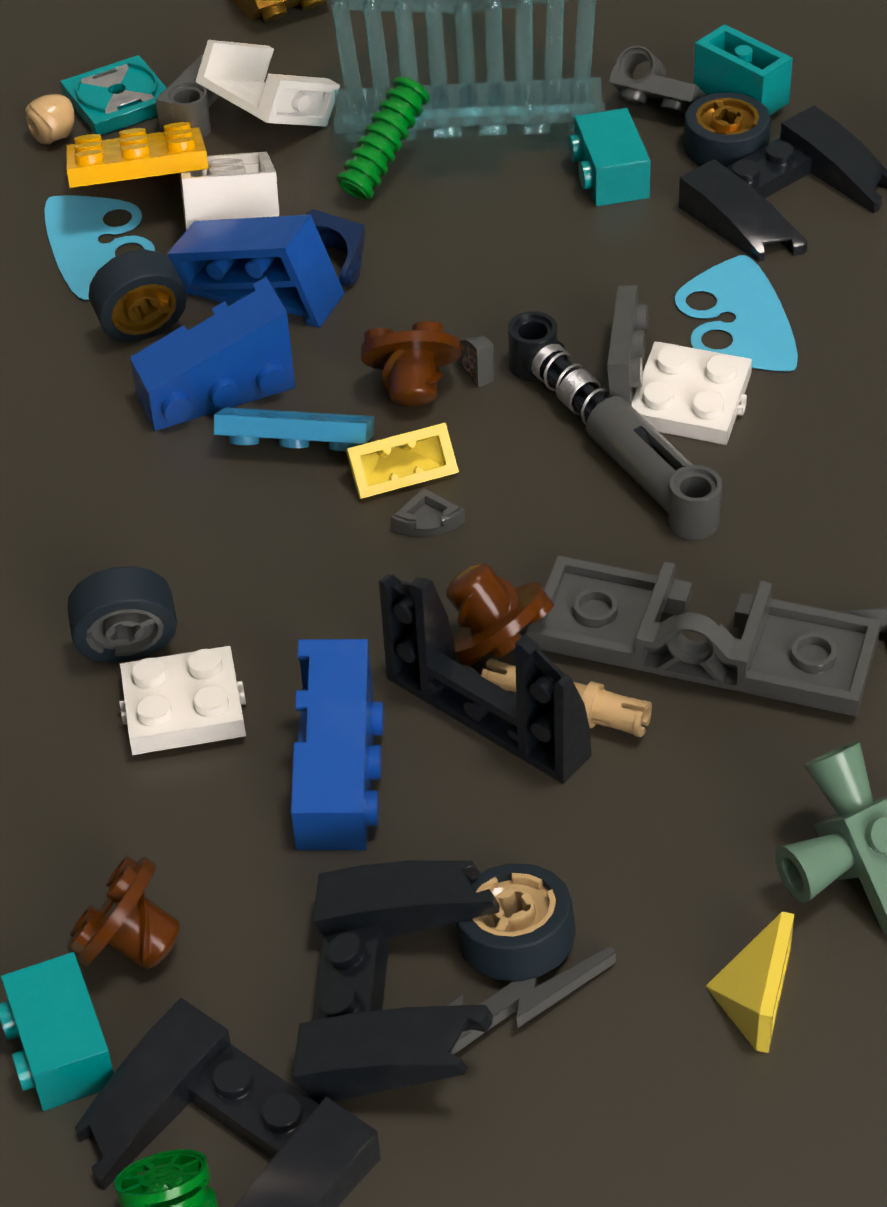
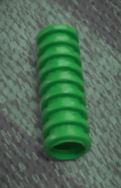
[336,77,430,200]

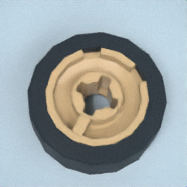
[456,863,576,981]

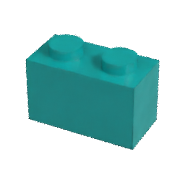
[693,24,793,116]
[568,108,651,206]
[0,952,114,1111]

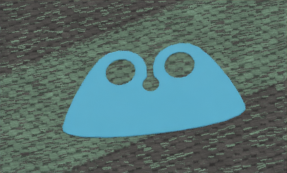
[44,195,155,300]
[675,255,798,372]

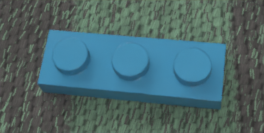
[214,407,374,451]

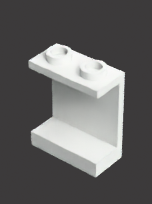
[196,40,340,127]

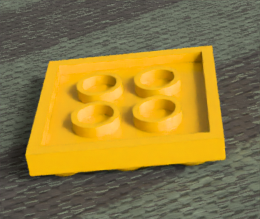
[67,122,209,188]

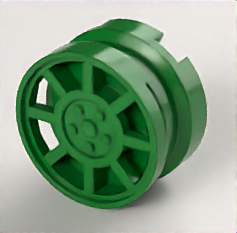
[114,1149,219,1207]

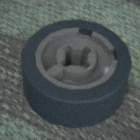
[67,566,177,663]

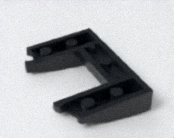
[679,105,887,262]
[379,574,592,784]
[292,860,500,1104]
[75,998,381,1207]

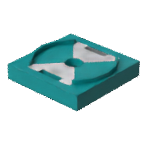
[60,55,167,136]

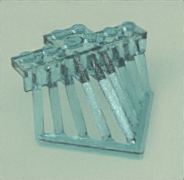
[331,0,605,143]

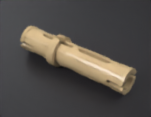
[481,658,652,737]

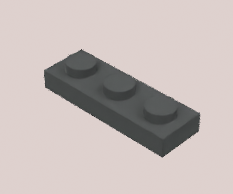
[607,285,649,406]

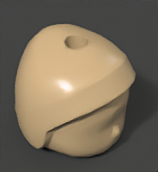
[25,94,75,145]

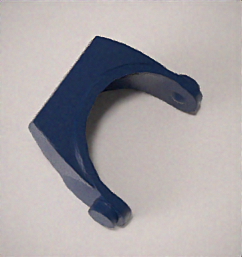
[305,209,365,287]

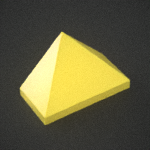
[346,422,459,499]
[705,912,794,1053]

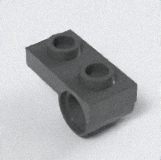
[609,45,707,115]
[156,53,220,138]

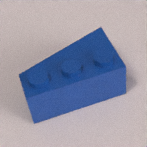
[167,215,345,328]
[130,277,295,431]
[291,639,385,850]

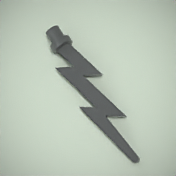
[447,947,616,1055]

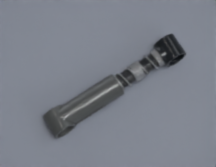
[508,311,722,540]

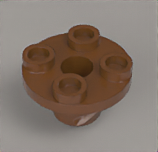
[361,321,461,407]
[446,563,554,666]
[68,855,180,969]

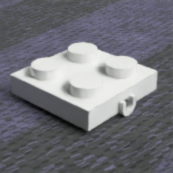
[632,341,752,445]
[119,646,246,755]

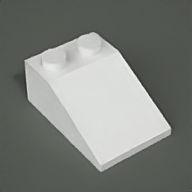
[179,151,279,230]

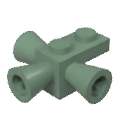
[775,741,887,934]

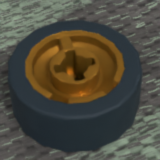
[684,92,771,167]
[88,249,187,343]

